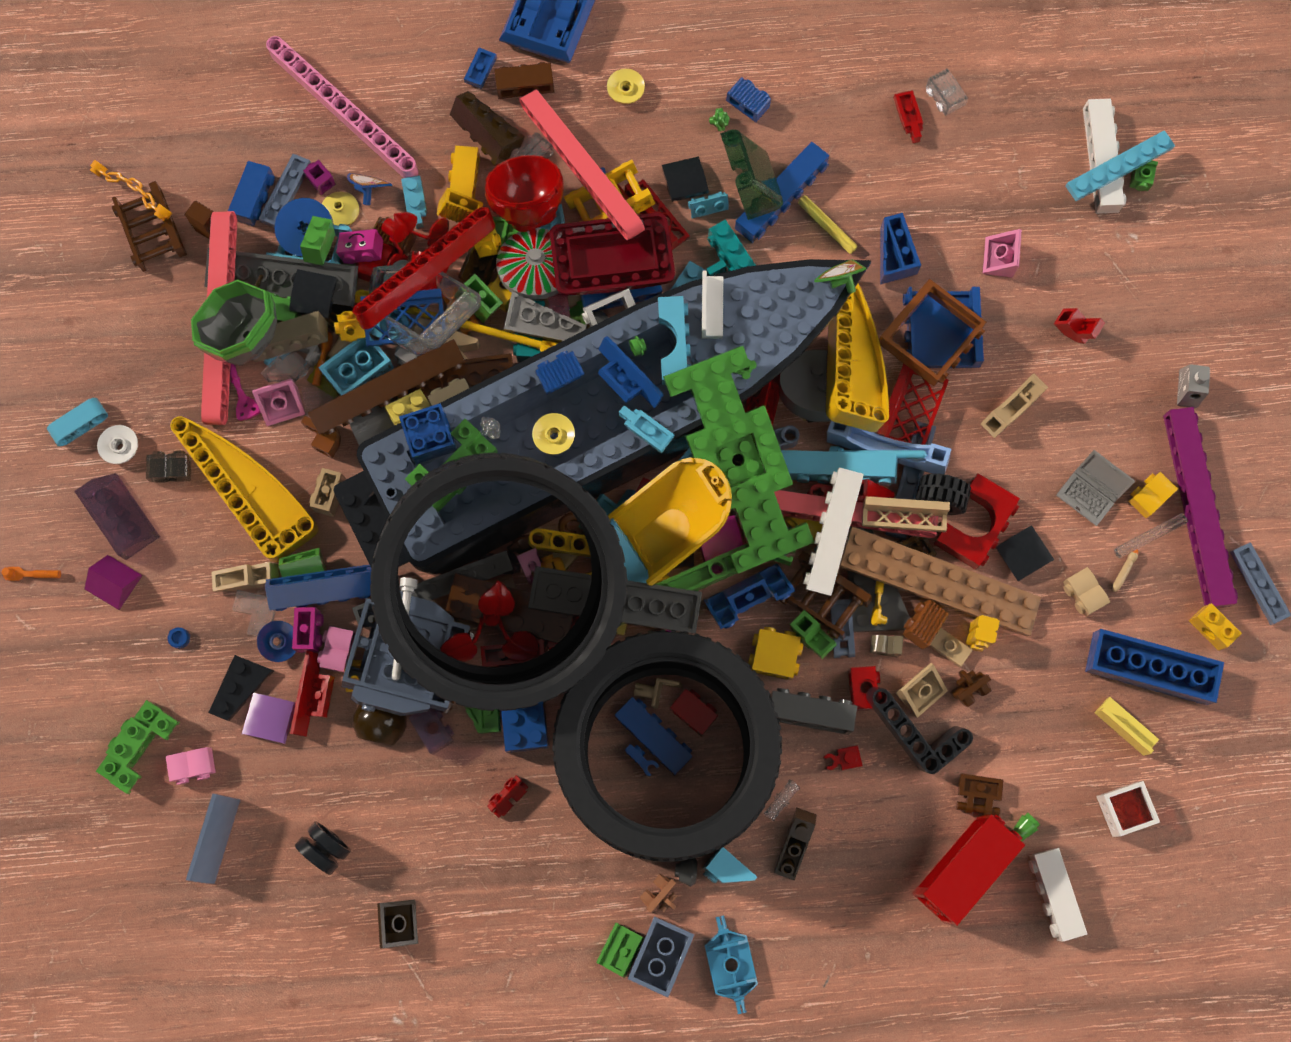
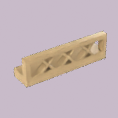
[862,496,950,532]

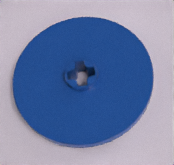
[275,198,334,257]

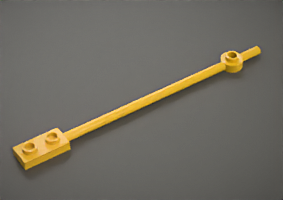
[355,289,558,352]

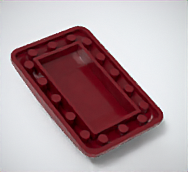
[550,213,675,296]

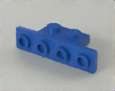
[598,336,664,408]

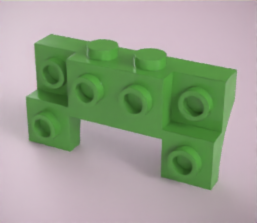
[405,419,498,512]
[96,700,180,794]

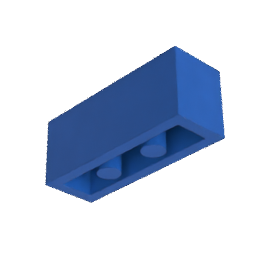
[228,161,275,226]

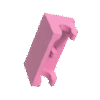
[517,548,541,584]

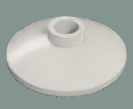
[97,425,138,464]

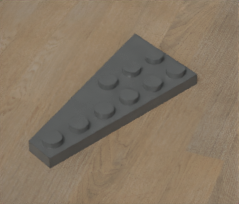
[846,526,910,633]

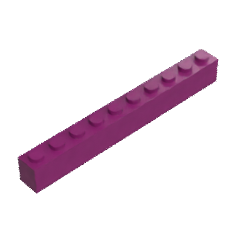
[1163,407,1238,608]

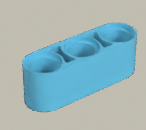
[47,398,108,447]

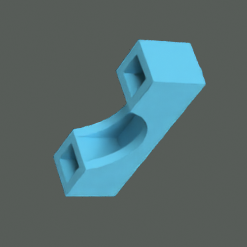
[658,296,691,385]

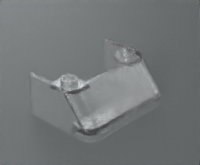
[386,272,481,355]

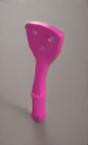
[230,363,261,421]

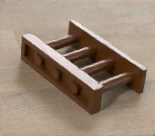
[112,181,187,272]
[778,551,872,640]

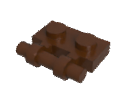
[956,773,1004,816]

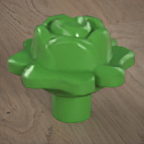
[709,108,729,131]

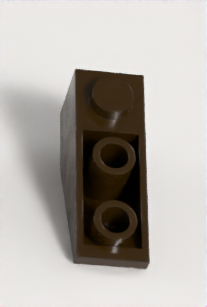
[774,807,817,881]

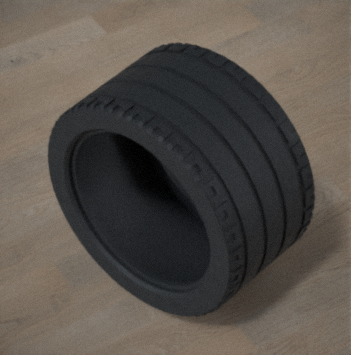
[552,630,782,862]

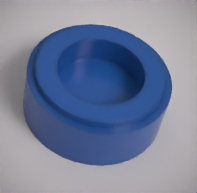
[167,627,190,649]

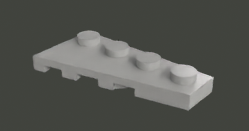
[504,291,587,342]

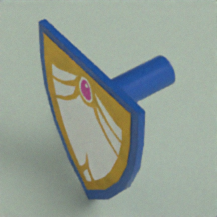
[347,173,392,205]

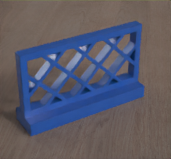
[360,289,447,347]

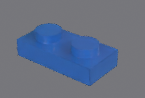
[464,48,497,89]

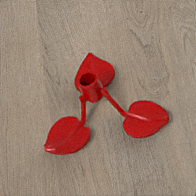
[381,212,450,282]
[439,580,539,662]

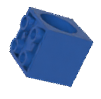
[399,403,457,464]

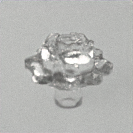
[480,417,501,439]

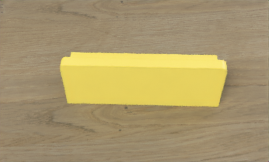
[1095,697,1159,756]

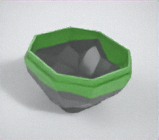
[191,280,277,366]

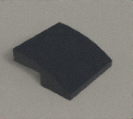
[662,156,709,202]
[289,269,337,320]
[996,525,1054,581]

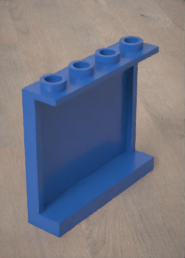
[903,287,984,368]

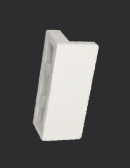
[702,271,723,339]

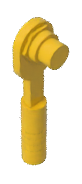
[871,581,888,626]

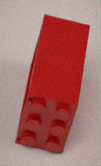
[912,814,1025,926]

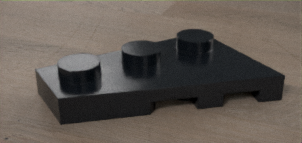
[208,655,274,721]

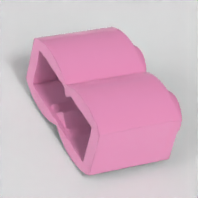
[317,626,356,673]
[166,747,216,785]

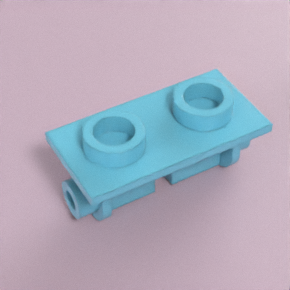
[688,191,729,219]

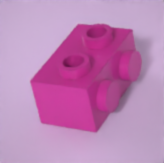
[292,607,324,653]

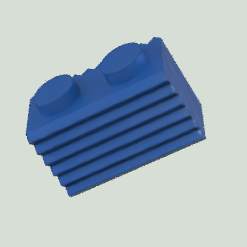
[726,77,771,122]
[535,350,585,395]

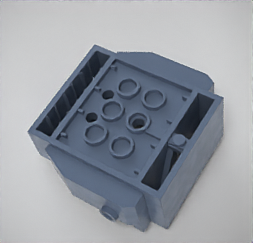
[341,591,470,716]

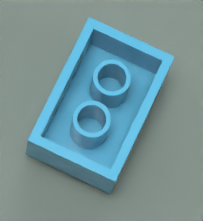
[318,335,394,396]

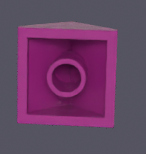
[84,555,143,610]

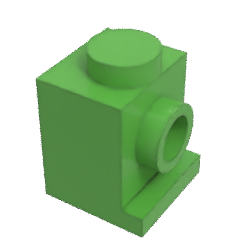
[1129,161,1158,191]

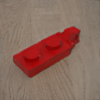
[893,90,923,144]

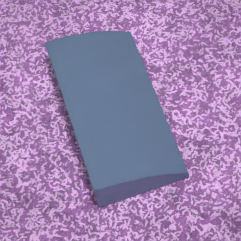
[186,794,240,884]

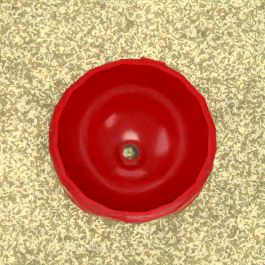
[485,155,564,232]

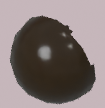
[353,705,407,745]

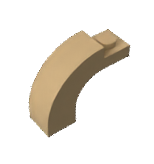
[981,374,1048,438]

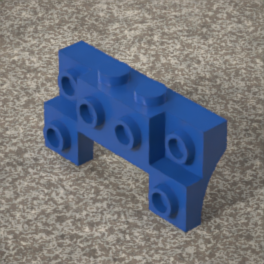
[704,563,795,629]

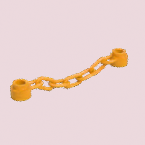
[90,159,172,221]

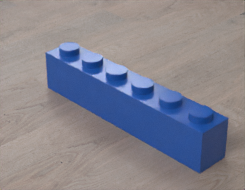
[735,142,829,243]
[265,565,371,611]

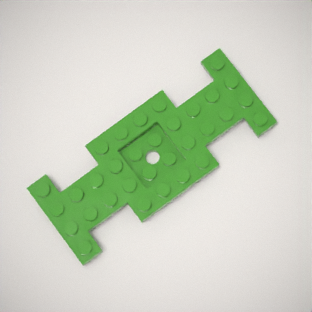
[663,346,814,573]

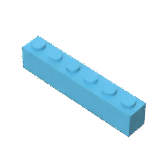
[781,450,898,486]

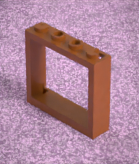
[879,279,987,387]

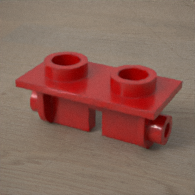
[487,775,529,818]

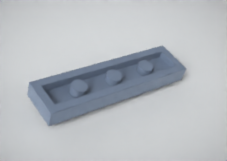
[259,154,311,228]
[1230,542,1291,625]

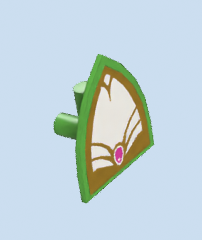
[814,259,867,293]

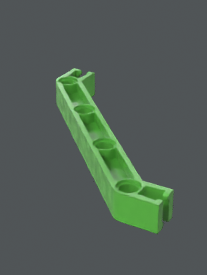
[610,543,796,646]

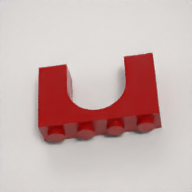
[934,473,1020,570]

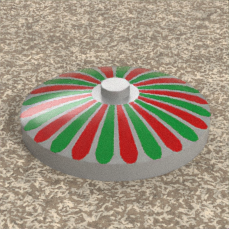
[496,228,559,299]

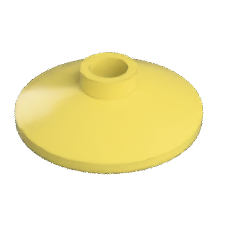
[607,69,645,104]
[322,191,359,226]
[532,413,575,455]

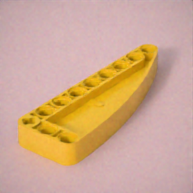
[826,283,889,432]
[170,416,318,563]

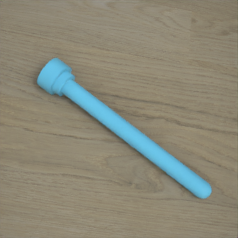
[829,446,927,459]

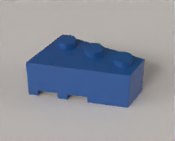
[880,213,921,285]

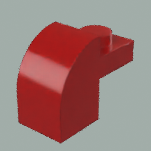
[1054,308,1105,344]

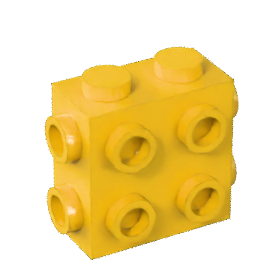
[748,627,803,680]

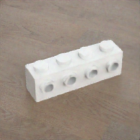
[1029,848,1087,942]

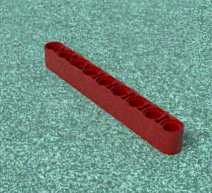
[353,207,496,329]

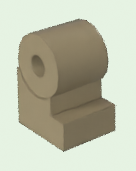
[870,635,903,657]

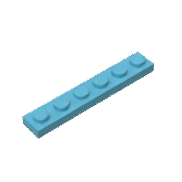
[1065,130,1175,201]

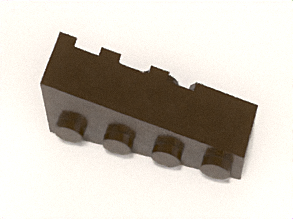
[450,91,525,166]

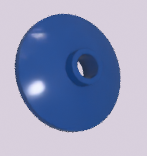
[257,621,296,662]

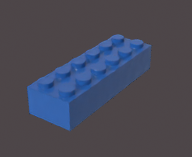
[1085,629,1224,705]

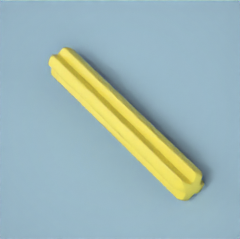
[798,195,858,254]

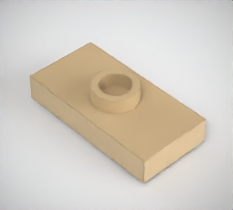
[930,628,972,667]

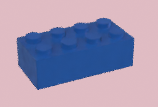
[501,665,549,753]

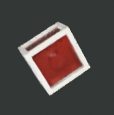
[1096,781,1160,837]

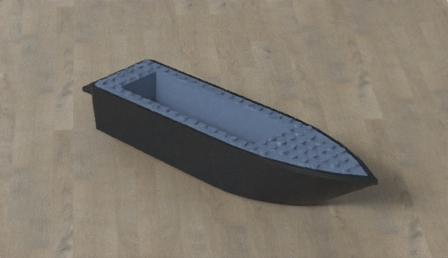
[333,259,871,576]

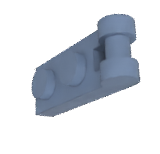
[830,599,855,658]

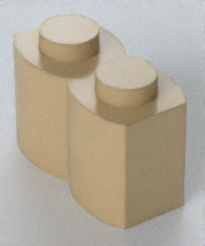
[1063,567,1110,617]

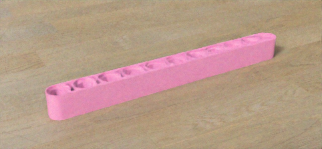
[266,36,418,178]

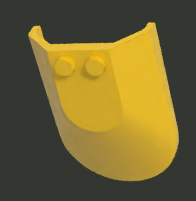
[608,458,732,586]

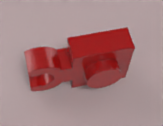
[823,745,863,771]

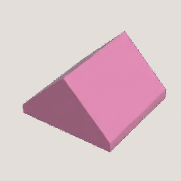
[983,229,1022,278]
[252,378,305,426]

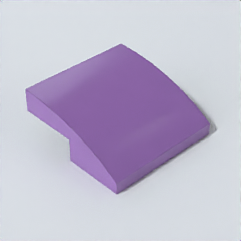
[242,693,295,744]

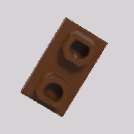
[950,670,992,707]

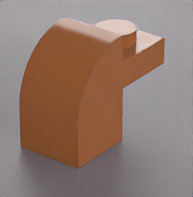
[301,416,341,459]

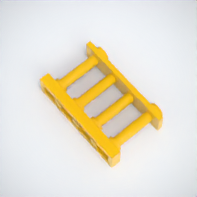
[564,160,655,221]

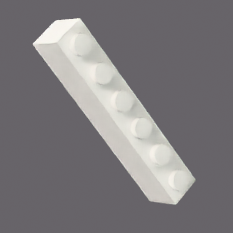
[1083,99,1126,214]
[803,467,864,596]

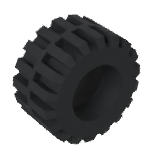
[915,474,971,515]

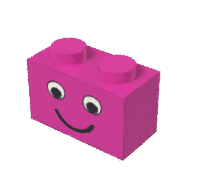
[336,229,384,264]

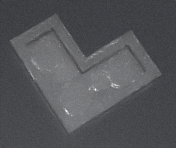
[232,590,276,637]

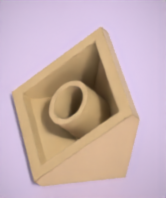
[895,663,948,718]

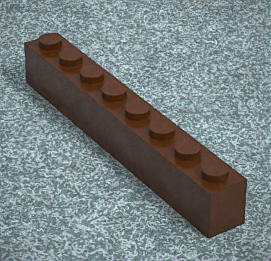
[308,339,465,436]

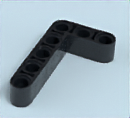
[866,687,973,774]

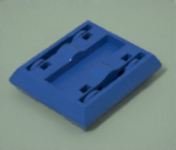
[499,0,595,63]

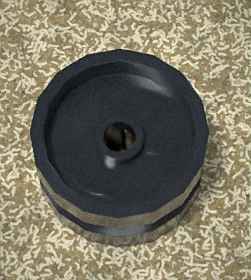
[295,821,351,875]

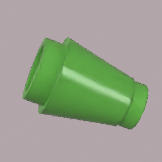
[1013,812,1040,841]

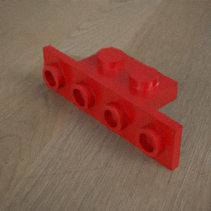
[290,651,335,737]

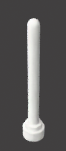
[392,577,418,681]

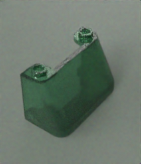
[720,129,783,220]

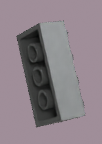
[770,688,857,735]

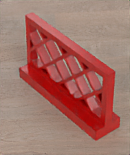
[877,363,949,445]

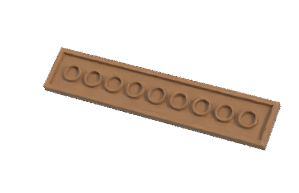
[839,527,1041,636]

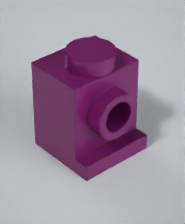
[303,159,336,195]

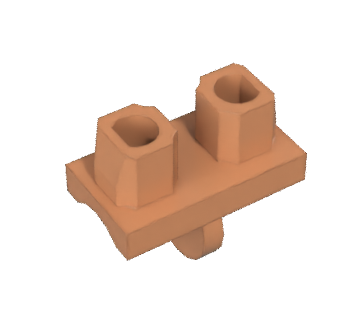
[640,874,678,913]

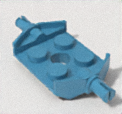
[704,915,758,1014]

